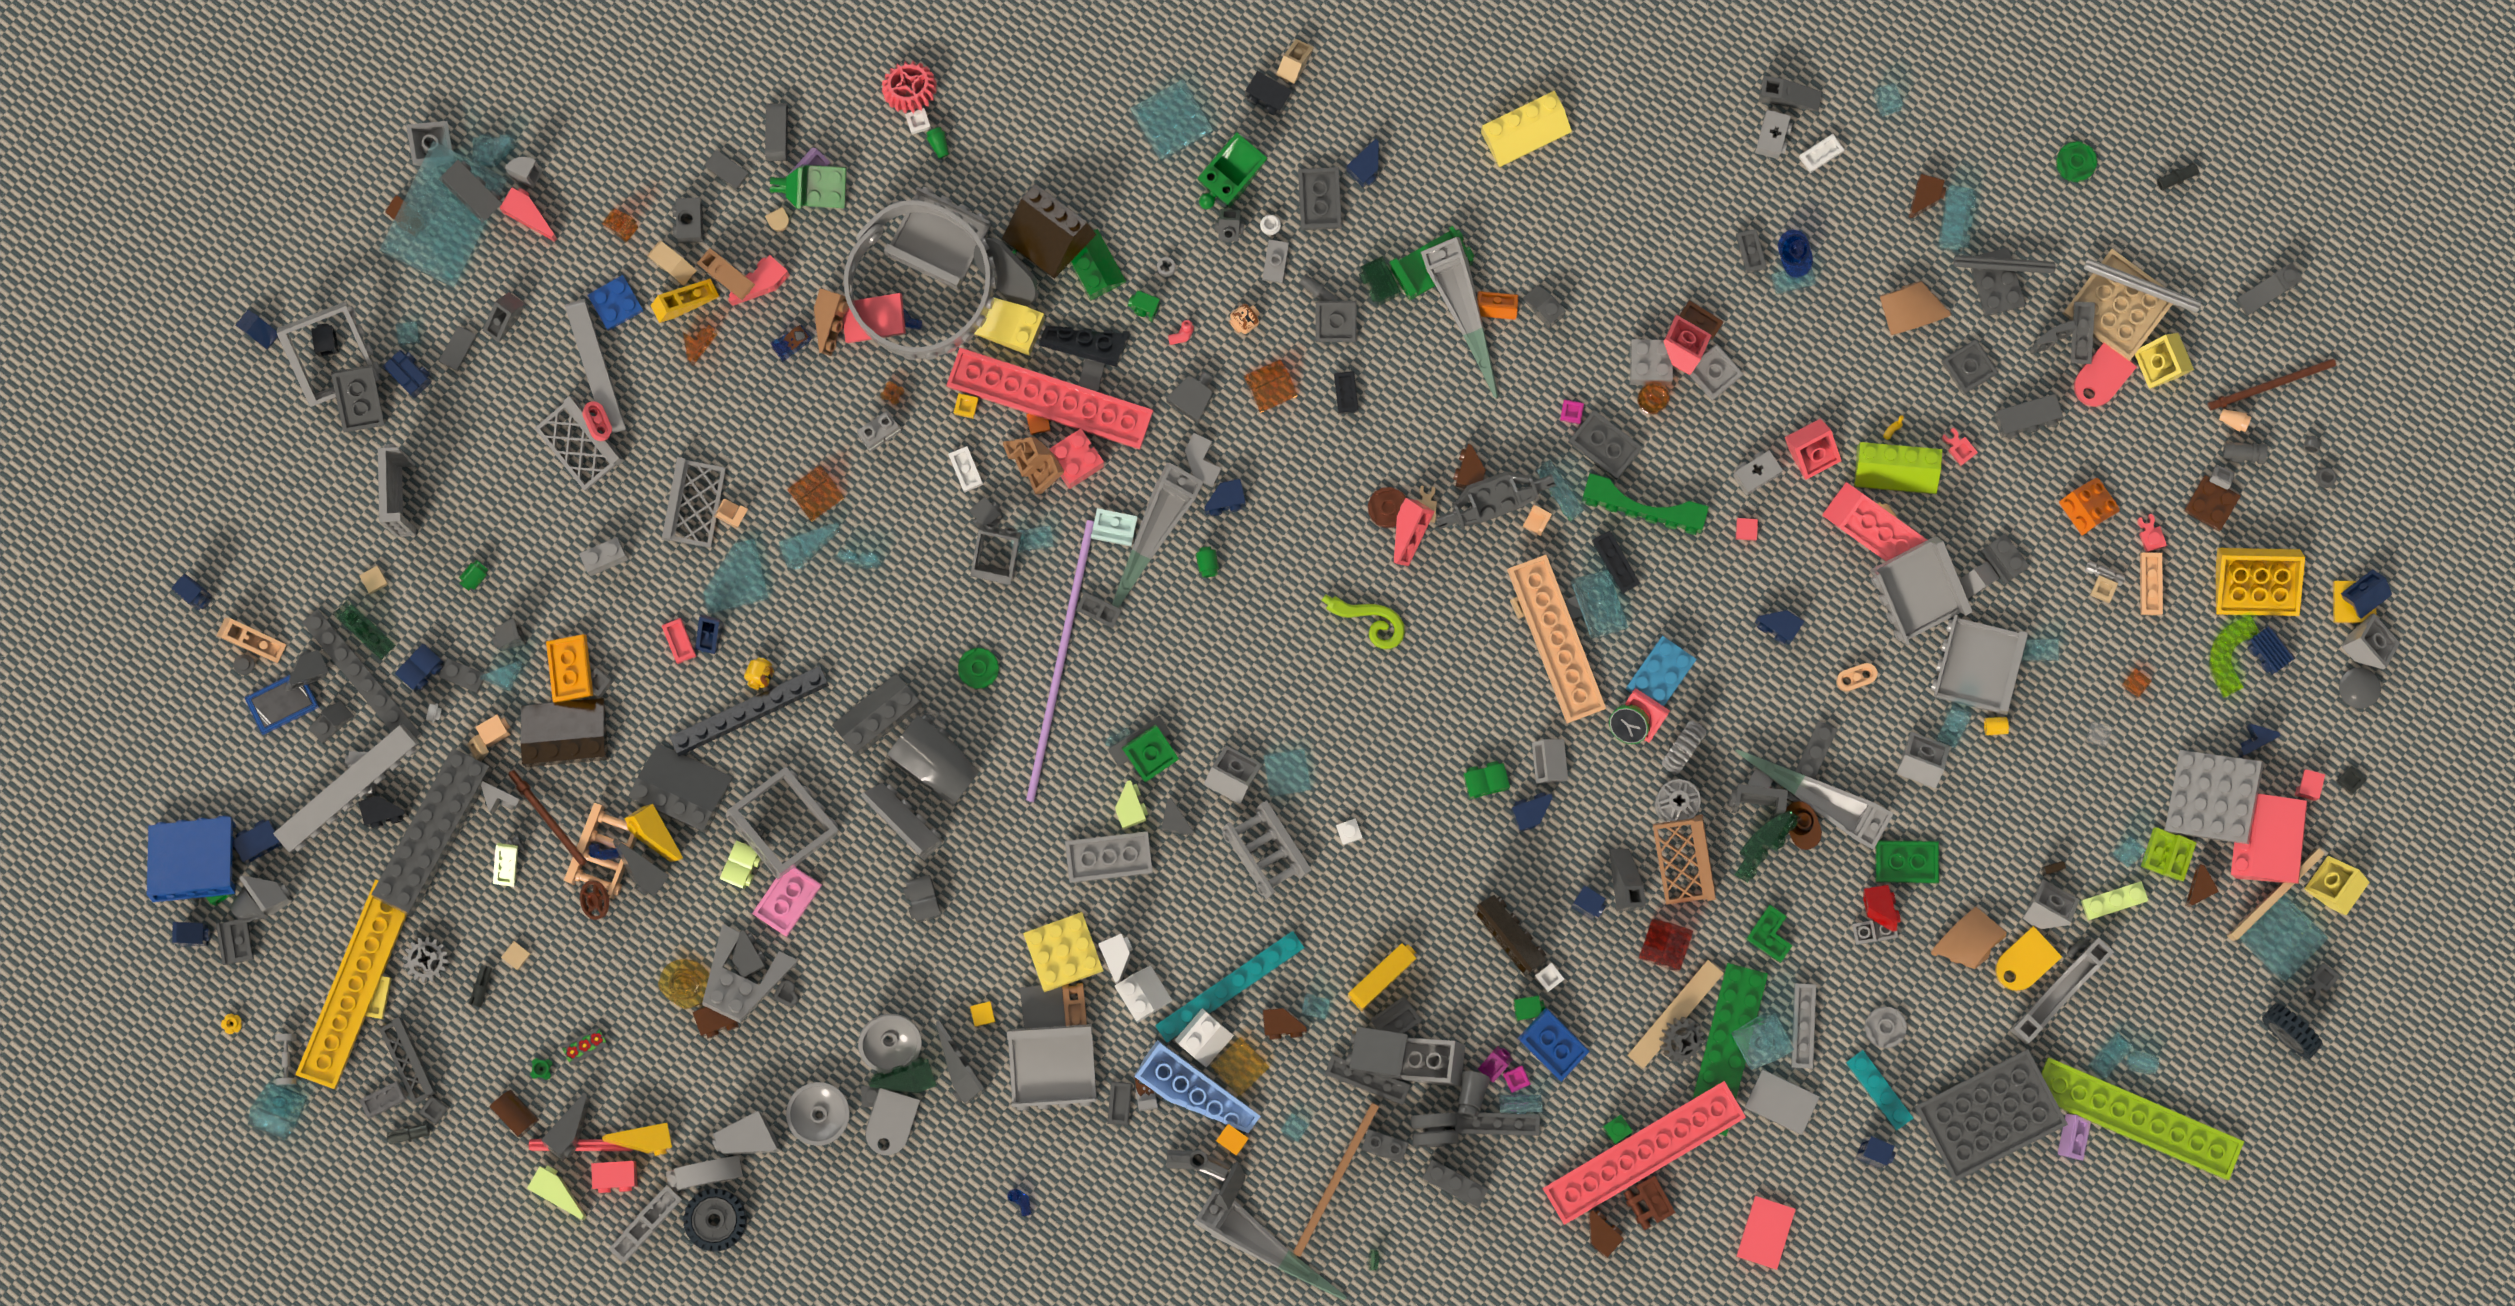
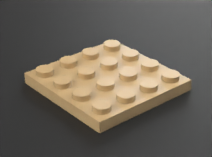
[2062,249,2173,361]

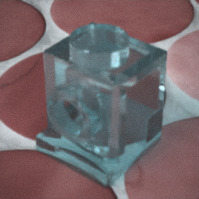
[2112,836,2146,868]

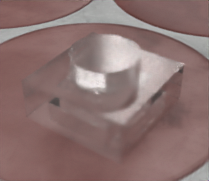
[2086,721,2112,748]

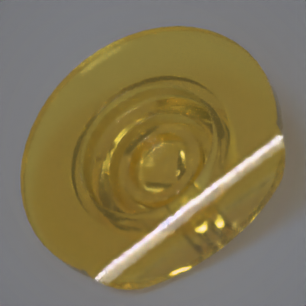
[658,959,709,1009]

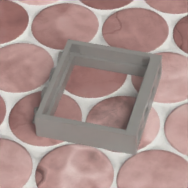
[277,301,382,407]
[726,767,838,879]

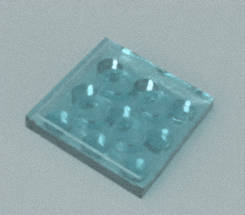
[1130,79,1213,162]
[2239,895,2328,983]

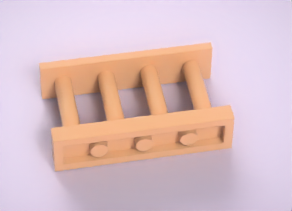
[564,803,637,900]

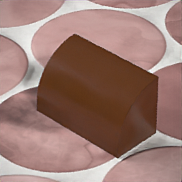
[489,1090,539,1138]

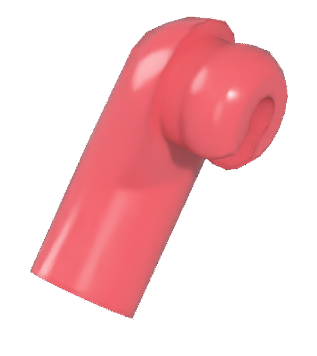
[1168,320,1194,345]

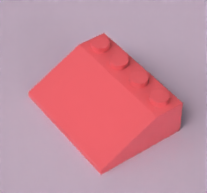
[2231,794,2307,884]

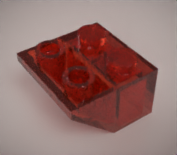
[1639,919,1693,972]

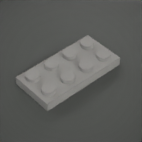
[1065,831,1153,883]

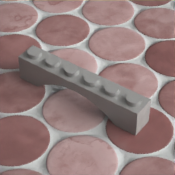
[2010,938,2114,1045]

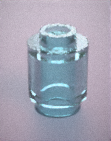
[2126,1050,2159,1075]

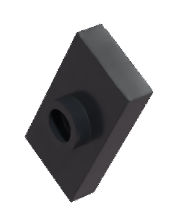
[1334,371,1359,415]

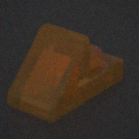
[601,208,638,242]
[683,325,718,366]

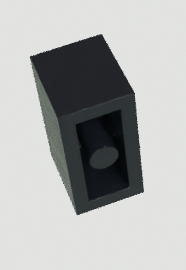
[1245,71,1292,116]

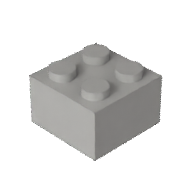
[1630,339,1673,386]

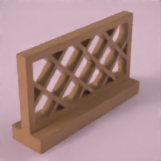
[1653,815,1716,905]

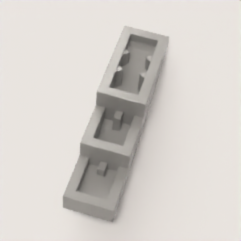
[609,1185,682,1264]

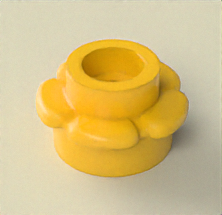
[221,1014,242,1034]

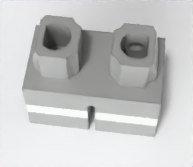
[857,410,901,453]

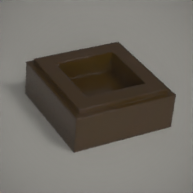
[2041,861,2066,876]

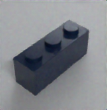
[1855,1136,1896,1168]

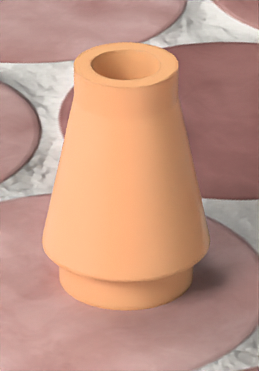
[2219,409,2252,432]

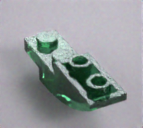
[1735,811,1799,883]

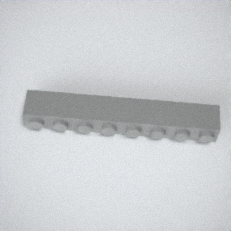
[273,724,420,852]

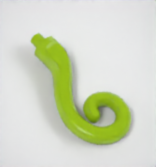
[1321,594,1405,649]

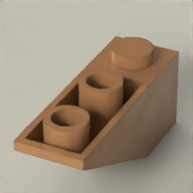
[697,248,755,300]
[814,288,849,356]

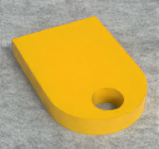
[1995,926,2062,991]

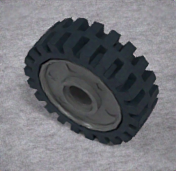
[2262,1003,2323,1059]
[683,1188,747,1252]

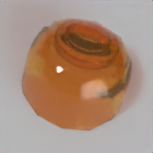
[1637,382,1670,415]

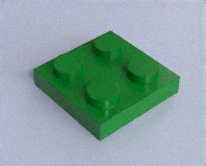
[1122,724,1179,782]

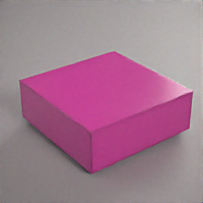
[1560,400,1584,424]
[1503,1065,1531,1093]

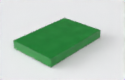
[1875,840,1939,884]

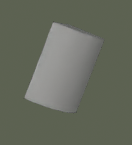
[505,157,542,189]
[1532,739,1568,784]

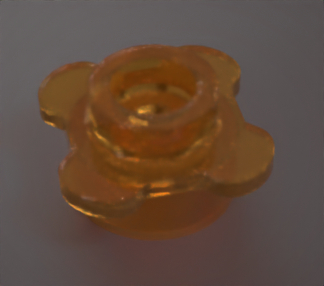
[880,381,904,405]

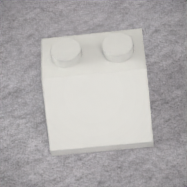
[1099,934,1133,984]
[1115,965,1172,1023]
[1175,1008,1234,1067]

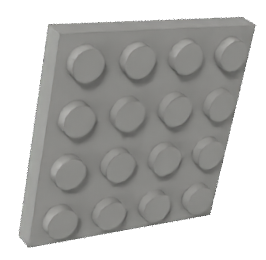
[2165,750,2264,844]

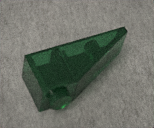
[333,599,396,660]

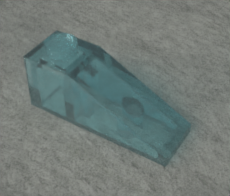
[779,522,841,570]

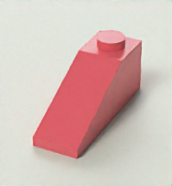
[499,188,557,242]
[1394,498,1435,566]

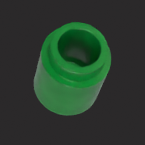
[1196,546,1219,578]
[459,560,488,591]

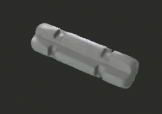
[2085,561,2126,586]

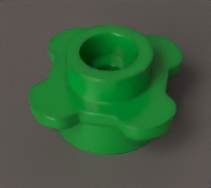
[530,1058,553,1080]

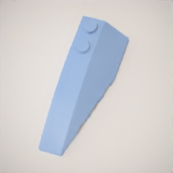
[1134,1040,1261,1133]

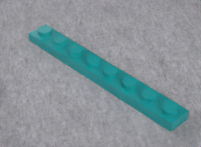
[1155,931,1305,1043]

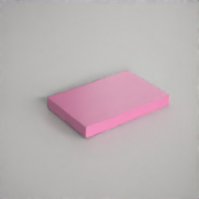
[752,867,822,937]

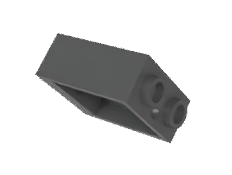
[970,523,1022,585]

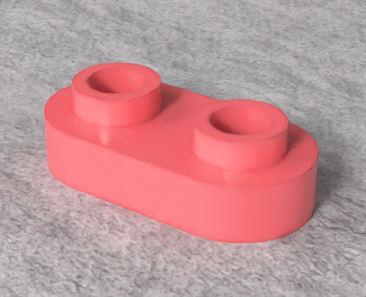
[582,401,612,441]

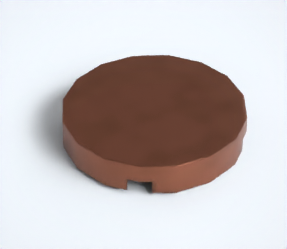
[1368,487,1406,528]

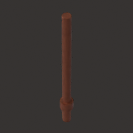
[508,770,587,866]

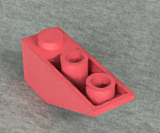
[728,255,790,306]

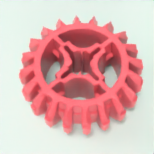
[882,61,937,114]

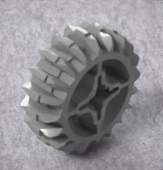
[1662,721,1706,774]

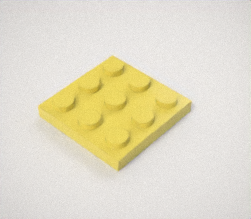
[1023,912,1103,992]

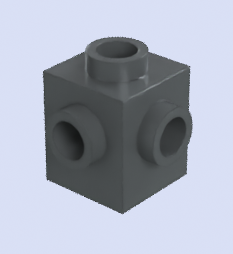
[1215,209,1244,242]

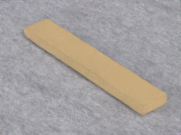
[2227,848,2324,941]
[1627,960,1724,1069]

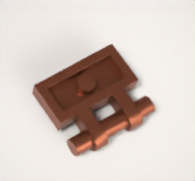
[1623,1176,1676,1230]

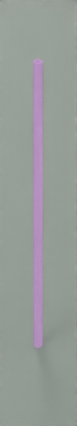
[1026,520,1094,802]

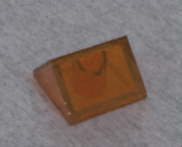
[1243,359,1297,413]
[787,465,844,522]

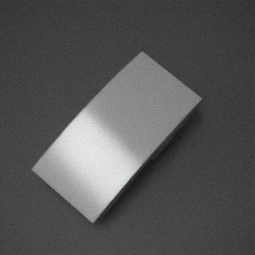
[1852,920,1899,945]

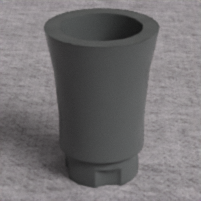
[1457,1071,1491,1120]

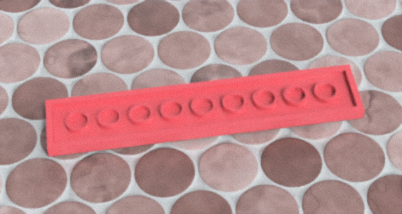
[946,348,1154,450]
[1543,1081,1746,1225]

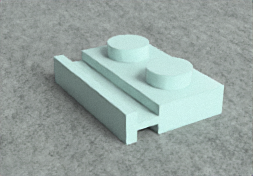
[1091,508,1138,547]

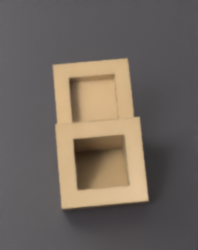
[647,241,697,286]

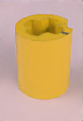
[1984,717,2009,736]

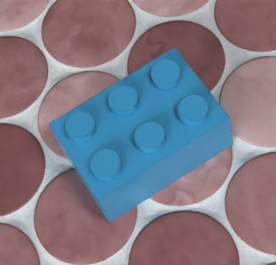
[1625,636,1697,706]

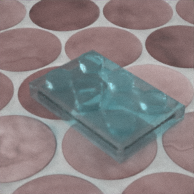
[1571,570,1629,639]

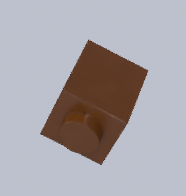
[1908,174,1946,218]

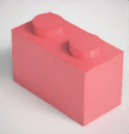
[591,1161,638,1193]

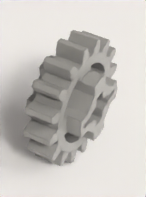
[403,937,450,983]

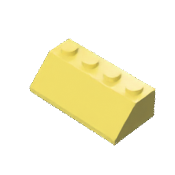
[1481,91,1572,167]

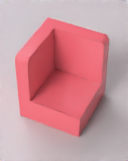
[2294,769,2325,801]

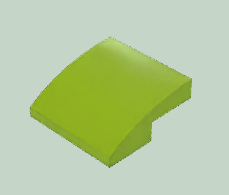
[2141,828,2197,881]

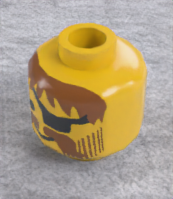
[744,657,774,690]

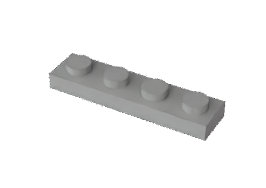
[1791,983,1816,1069]

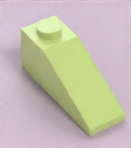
[527,1165,587,1220]

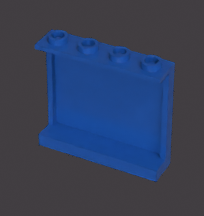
[147,816,237,902]

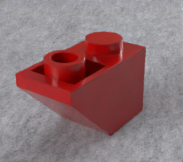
[1863,885,1900,932]

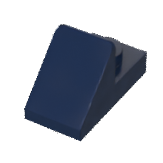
[2237,724,2281,758]

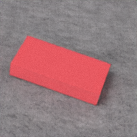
[662,618,696,664]

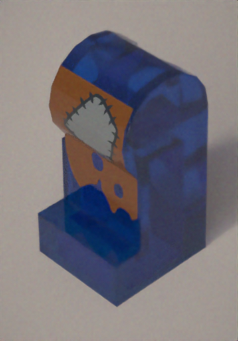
[770,325,812,362]

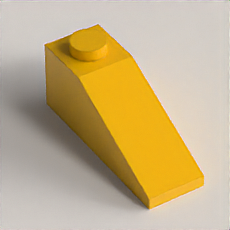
[650,278,719,323]
[624,804,683,862]
[602,1123,672,1156]

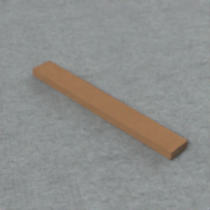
[1293,1103,1379,1257]

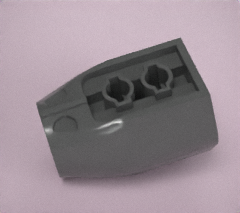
[886,715,979,806]

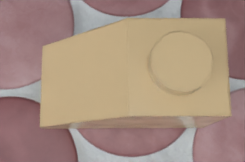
[1276,39,1314,84]

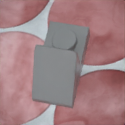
[481,781,523,815]

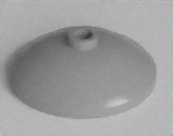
[858,1014,921,1073]
[786,1082,850,1146]

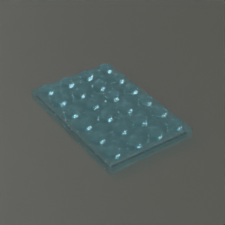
[379,141,507,288]

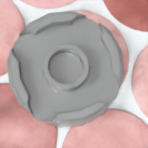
[1864,1006,1907,1049]

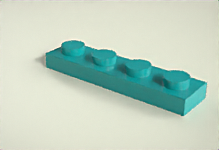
[1845,1050,1913,1131]

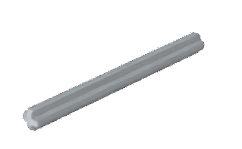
[2084,259,2201,313]

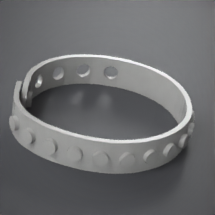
[843,199,997,360]

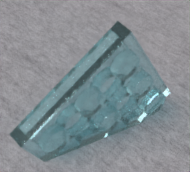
[703,539,769,614]

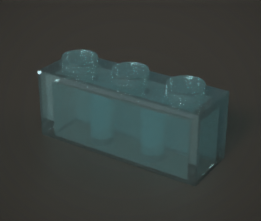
[1938,185,1976,253]

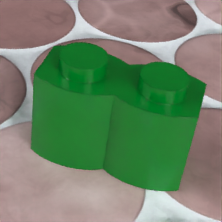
[1463,761,1510,799]

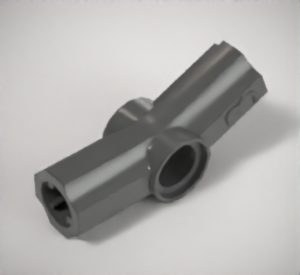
[1166,1150,1231,1182]

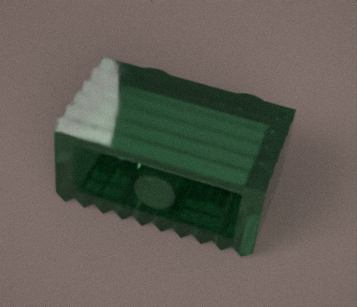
[1359,256,1401,306]

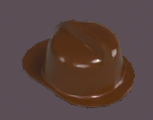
[1784,801,1822,850]

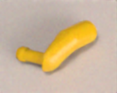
[1883,415,1904,440]

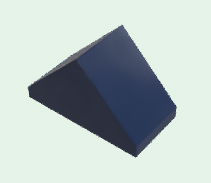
[235,310,278,350]
[695,614,724,654]

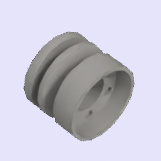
[1654,779,1701,827]

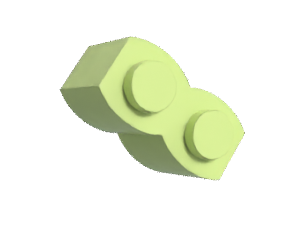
[720,840,761,890]

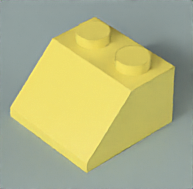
[2135,333,2194,389]
[2304,856,2370,916]

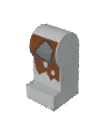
[1134,1072,1158,1112]

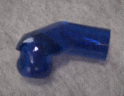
[588,844,619,860]

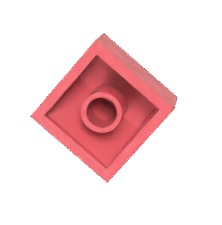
[1664,315,1711,375]
[1785,418,1842,480]

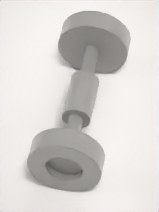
[275,1034,297,1086]

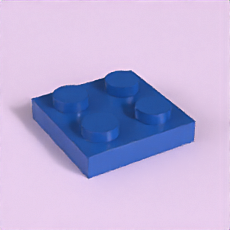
[587,275,644,331]

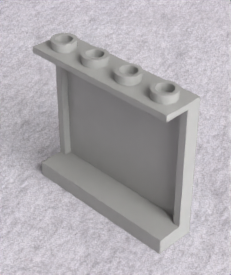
[884,187,991,290]
[378,444,416,537]
[1870,536,1973,646]
[1931,615,2028,715]
[1007,1024,1097,1110]

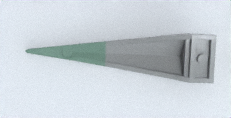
[1421,237,1499,399]
[1112,463,1203,608]
[1735,749,1894,850]
[1194,1188,1347,1300]

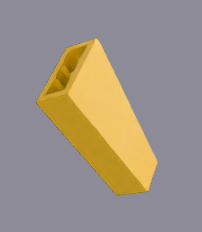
[1347,943,1416,1012]

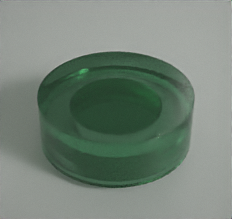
[1368,1249,1379,1271]

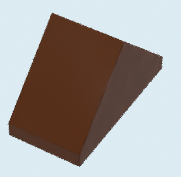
[2185,864,2219,907]

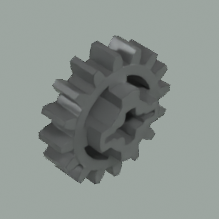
[1659,1017,1705,1064]

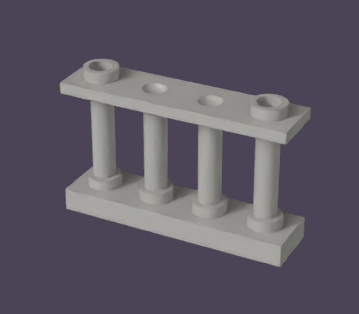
[1221,800,1312,900]

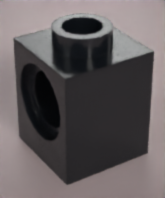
[311,324,339,357]

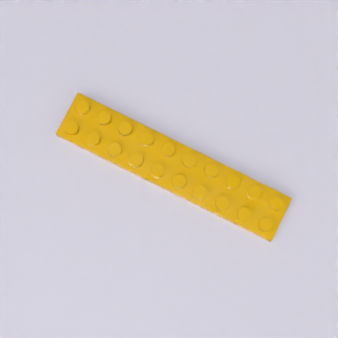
[295,879,407,1090]

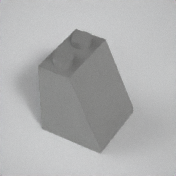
[712,1111,782,1155]

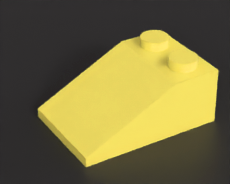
[974,298,1045,356]

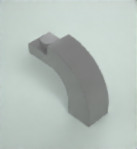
[666,1156,743,1192]

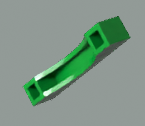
[1582,473,1709,535]

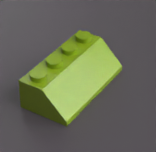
[1854,442,1942,494]

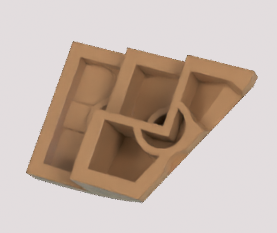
[1880,281,1952,335]
[1003,437,1064,494]
[1931,907,2007,969]

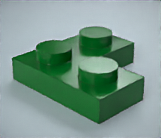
[1745,905,1793,963]

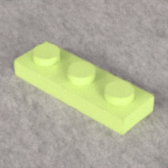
[2081,881,2148,921]

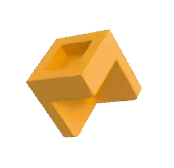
[1216,1124,1249,1156]

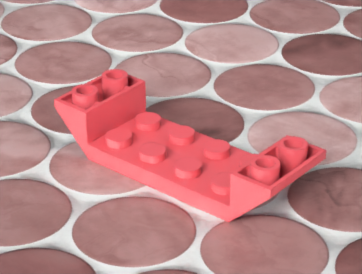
[1822,482,1927,561]

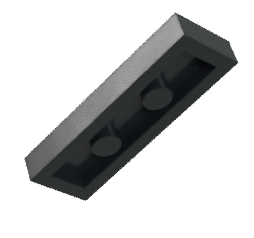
[1592,530,1640,594]

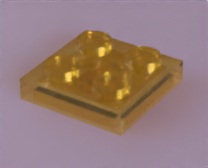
[1211,1037,1270,1097]

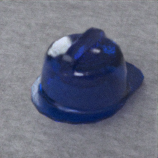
[1778,229,1813,278]

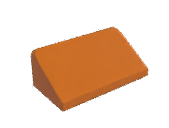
[1477,291,1518,320]

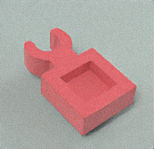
[1942,428,1978,466]
[2137,514,2167,553]

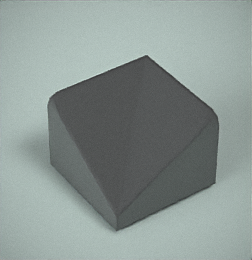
[1564,593,1589,621]

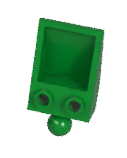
[1197,132,1268,209]

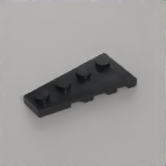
[1039,326,1130,367]

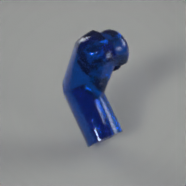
[903,308,922,330]
[1007,1189,1032,1216]

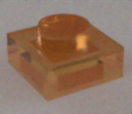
[2121,668,2152,698]

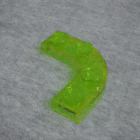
[2209,615,2260,698]

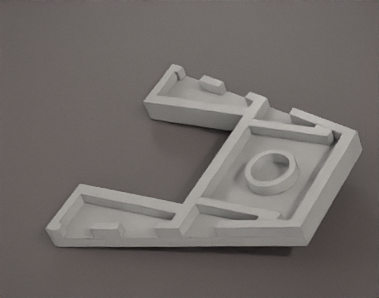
[702,924,798,1023]

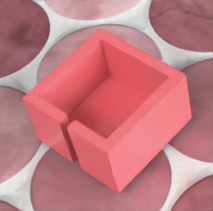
[1049,429,1104,489]

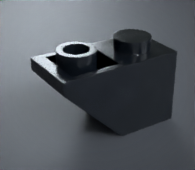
[358,796,408,829]

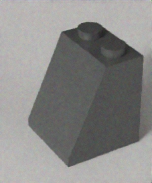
[1346,1026,1408,1079]

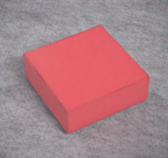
[1736,518,1758,541]

